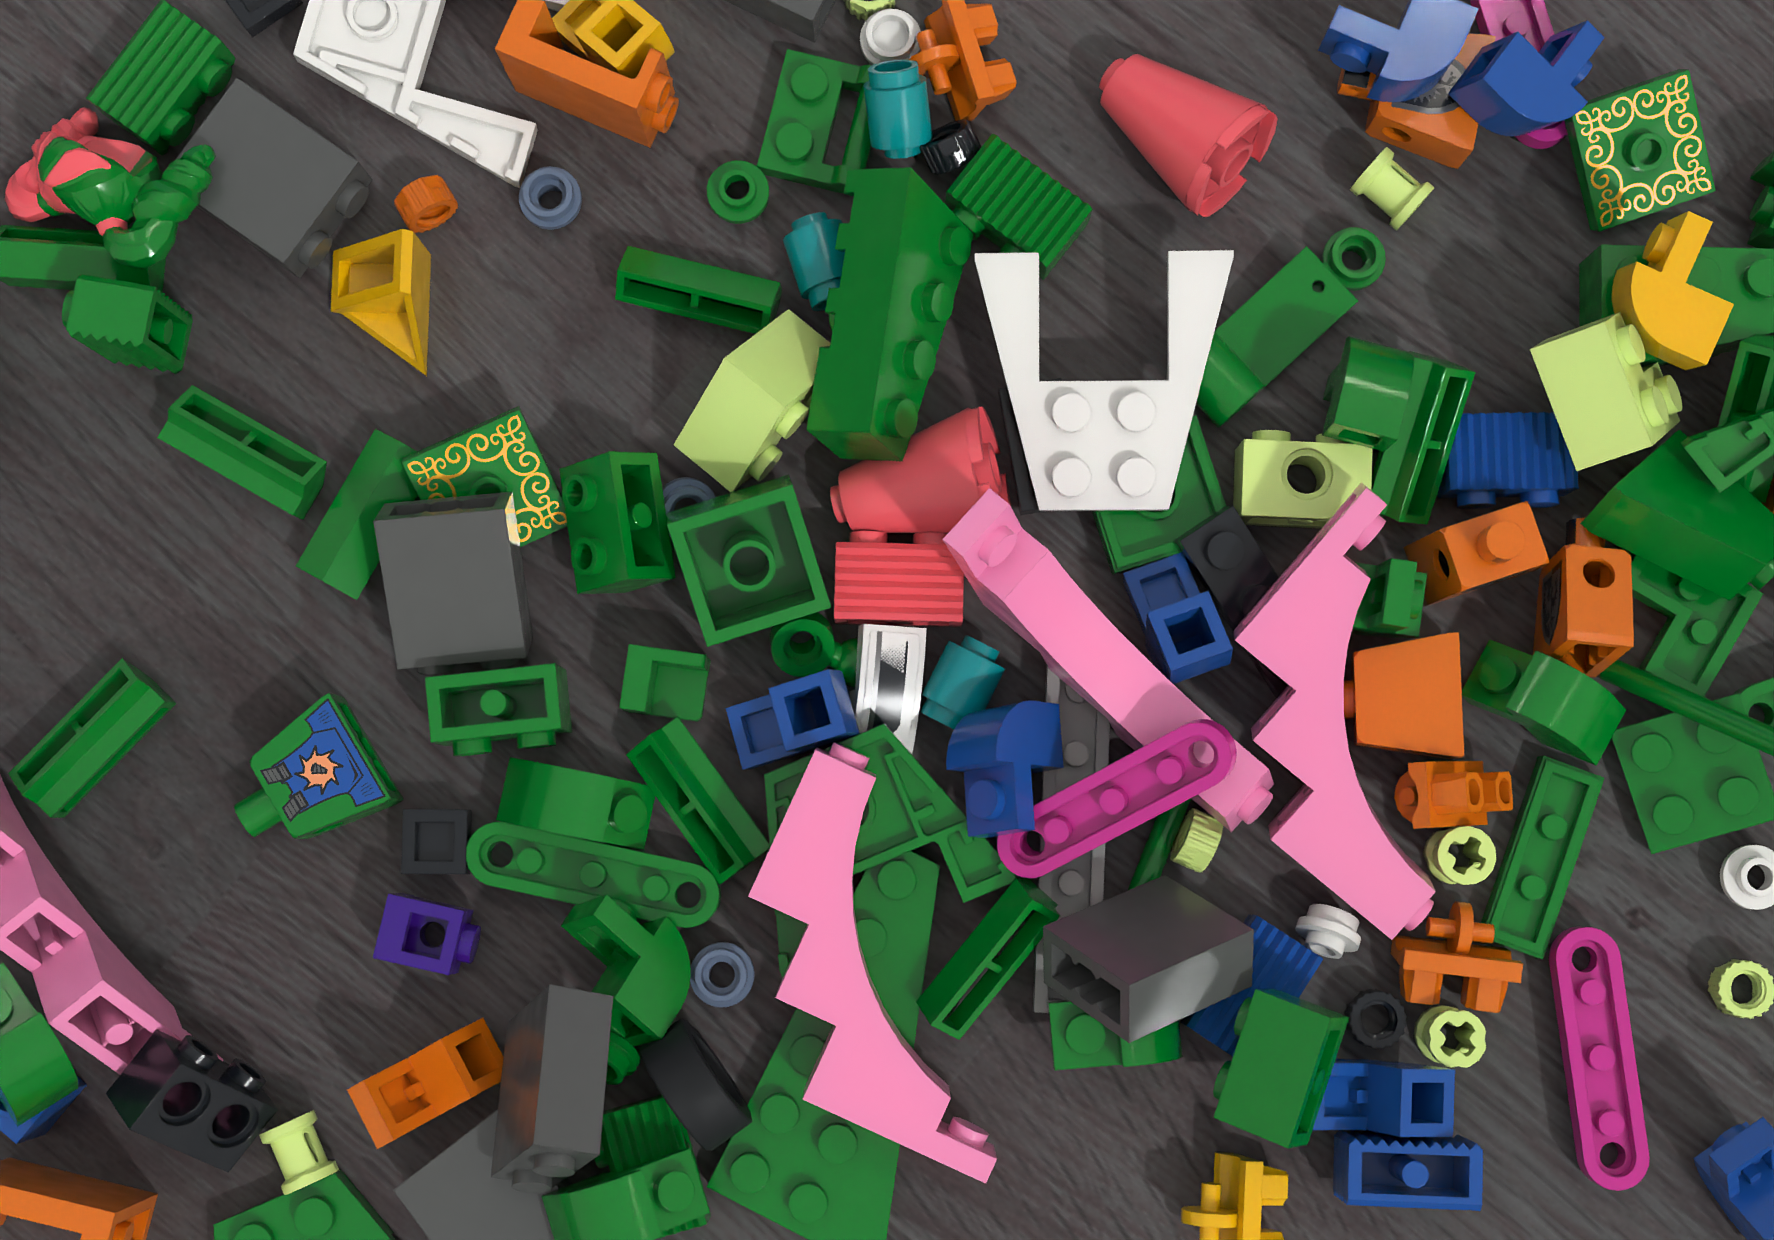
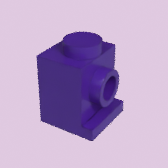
[373,893,481,975]

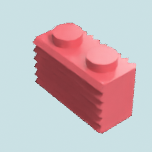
[834,531,964,627]

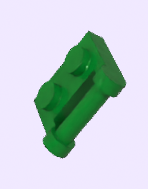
[757,49,872,195]

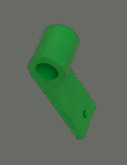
[1196,246,1358,428]

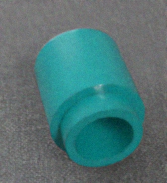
[863,60,933,159]
[783,212,845,311]
[920,635,1005,729]

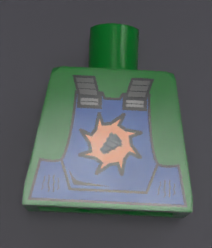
[234,693,404,839]

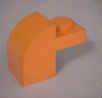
[347,1018,504,1149]

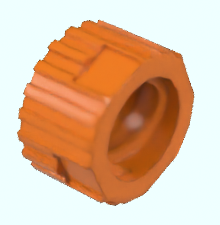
[394,175,458,233]

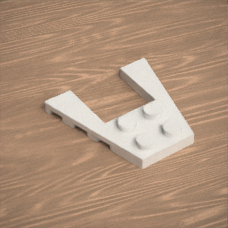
[293,0,569,188]
[975,250,1234,511]

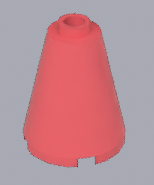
[1099,54,1278,217]
[830,406,1011,533]

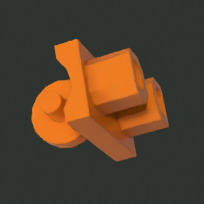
[909,0,1017,121]
[1394,761,1513,829]
[1390,901,1523,1013]

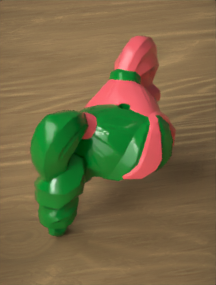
[4,107,216,269]

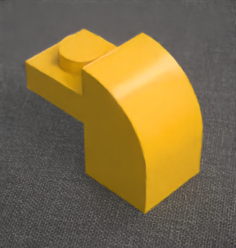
[552,0,674,79]
[1612,211,1734,370]

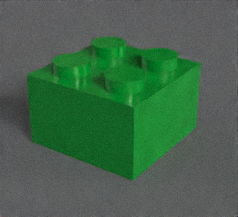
[667,474,831,647]

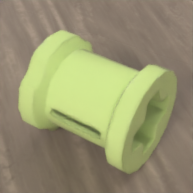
[1350,147,1435,231]
[1423,826,1496,885]
[1414,1005,1486,1068]
[259,1110,339,1195]

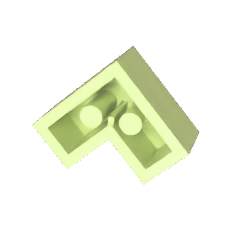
[674,309,831,492]
[1530,312,1683,471]

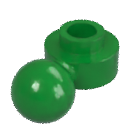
[770,612,858,688]

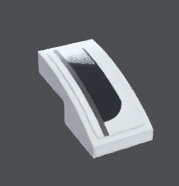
[850,624,927,754]

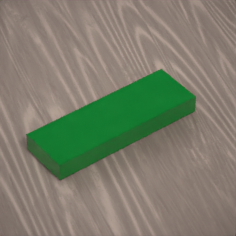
[1481,755,1604,960]

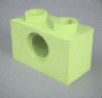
[1233,430,1372,528]

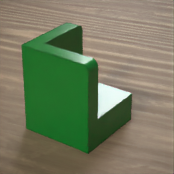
[619,644,711,722]

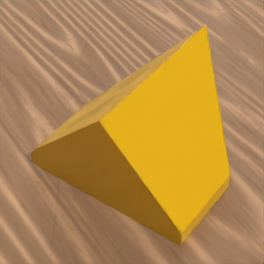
[331,229,431,376]

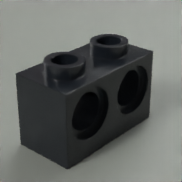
[106,1029,278,1173]

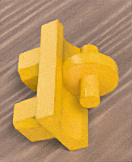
[1181,1152,1288,1240]

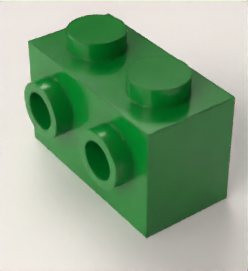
[559,451,676,594]
[425,663,572,756]
[1213,989,1349,1148]

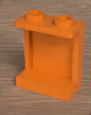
[495,0,679,148]
[0,1157,158,1240]

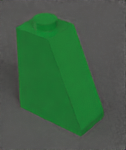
[1580,430,1774,601]

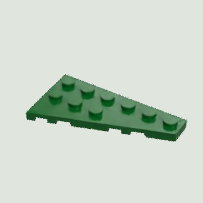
[707,851,940,1240]

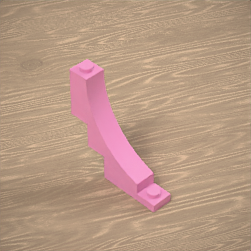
[1233,482,1436,940]
[942,488,1274,832]
[748,742,997,1183]
[0,775,223,1075]

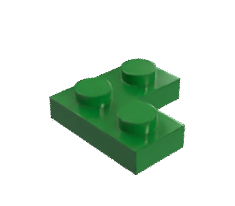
[1630,553,1764,697]

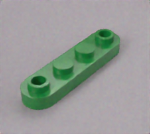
[466,822,721,928]

